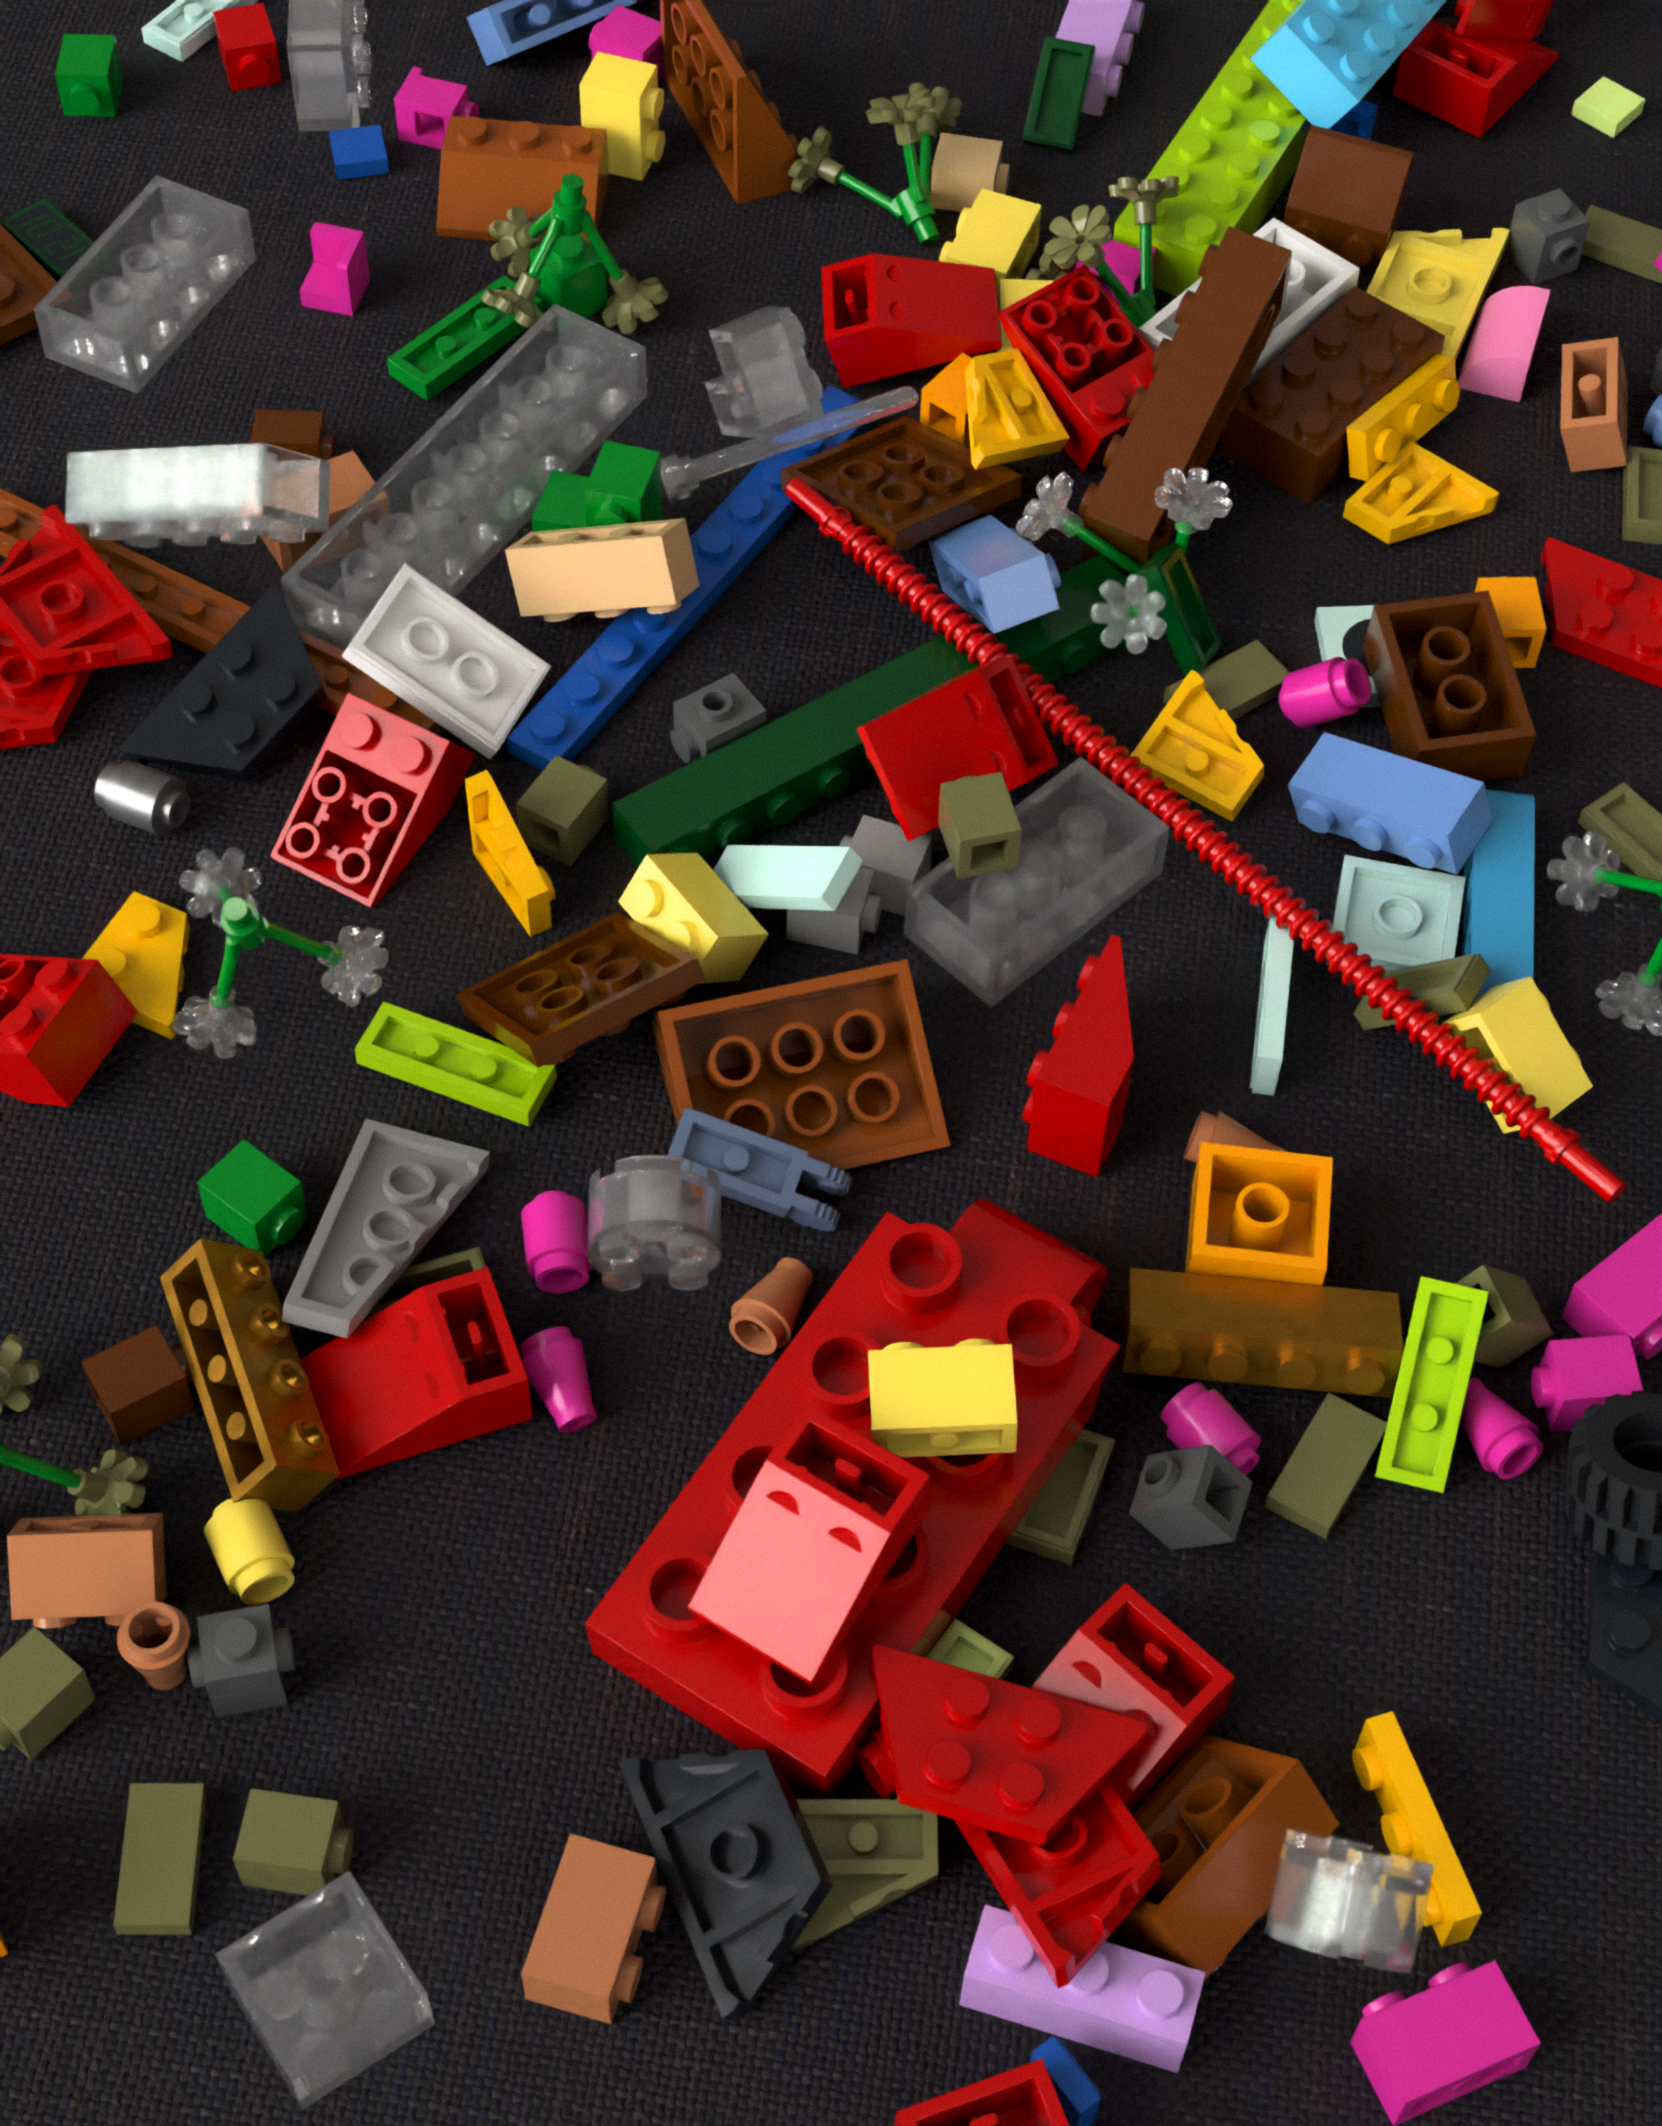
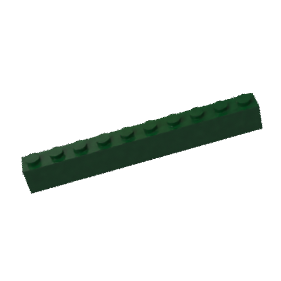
[613,554,1144,869]

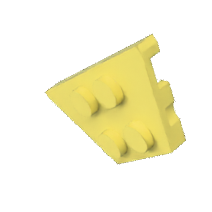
[1366,228,1510,361]

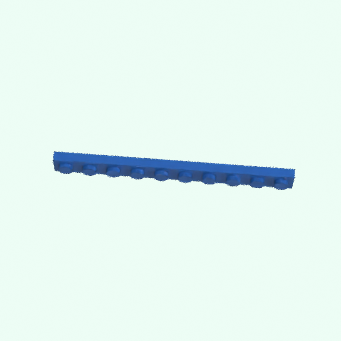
[507,385,876,771]

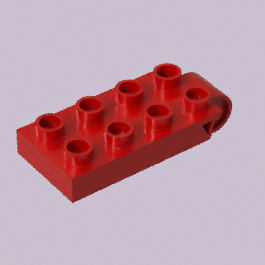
[585,1198,1120,1799]

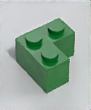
[532,440,663,532]

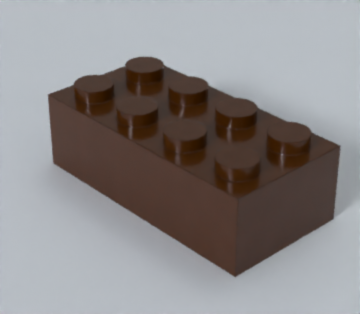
[1220,286,1445,504]

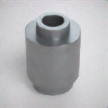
[94,760,190,836]

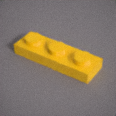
[1346,354,1460,481]
[1352,1711,1482,1947]

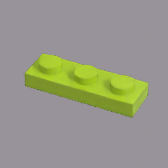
[354,1001,557,1127]
[1375,1276,1489,1494]

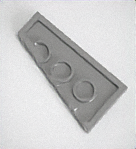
[282,1119,490,1339]

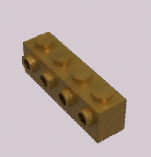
[160,1238,340,1512]
[1122,1268,1403,1398]

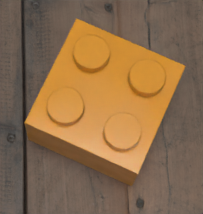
[1185,1142,1333,1286]

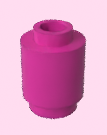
[1279,657,1371,729]
[521,1190,594,1293]
[1160,1382,1261,1476]

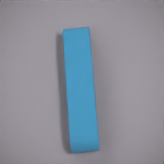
[1462,789,1535,1001]

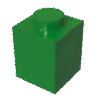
[55,34,123,117]
[529,234,607,330]
[197,1139,308,1257]

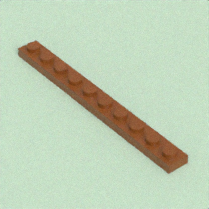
[0,488,444,735]

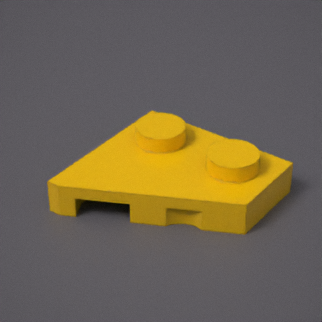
[965,348,1070,470]
[1343,441,1500,545]
[1130,669,1264,822]
[465,770,556,937]
[82,891,190,1040]

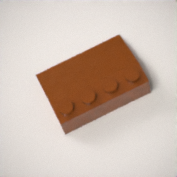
[660,0,801,205]
[651,959,950,1202]

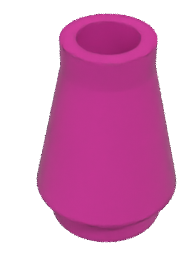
[519,1326,598,1433]
[1460,1378,1543,1479]

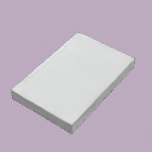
[341,563,551,760]

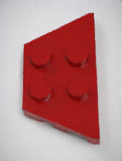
[0,504,173,676]
[1541,537,1662,688]
[0,625,94,750]
[869,1643,1148,1846]
[953,1778,1162,1989]

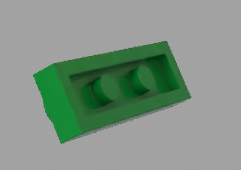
[387,275,543,401]

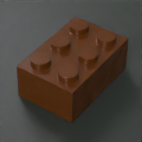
[1363,590,1537,781]

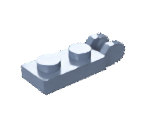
[661,1108,852,1232]

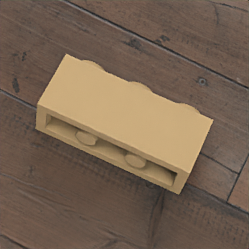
[505,518,700,622]

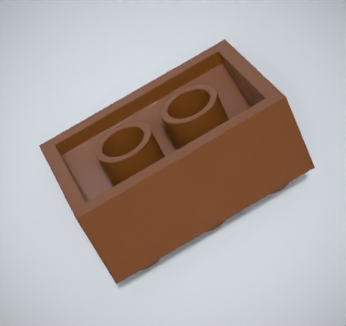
[436,116,609,245]
[1113,1734,1340,1981]

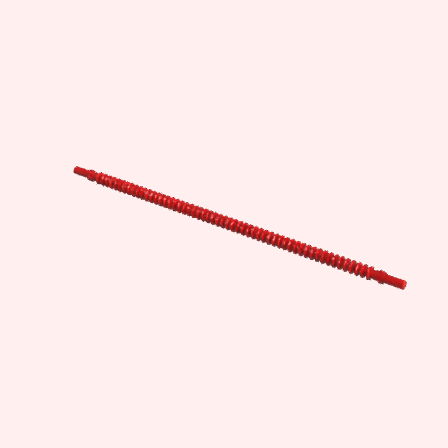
[785,477,1626,1204]

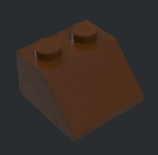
[1283,125,1414,273]

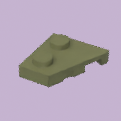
[791,1799,938,1949]

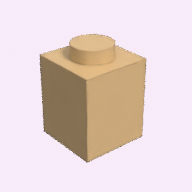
[930,132,1010,212]

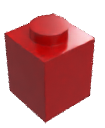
[213,3,282,92]

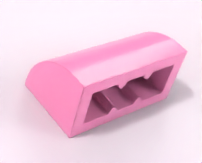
[1458,286,1551,403]

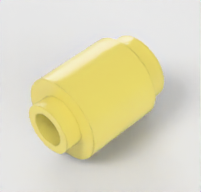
[204,1498,295,1605]

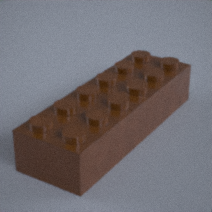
[1078,226,1292,587]

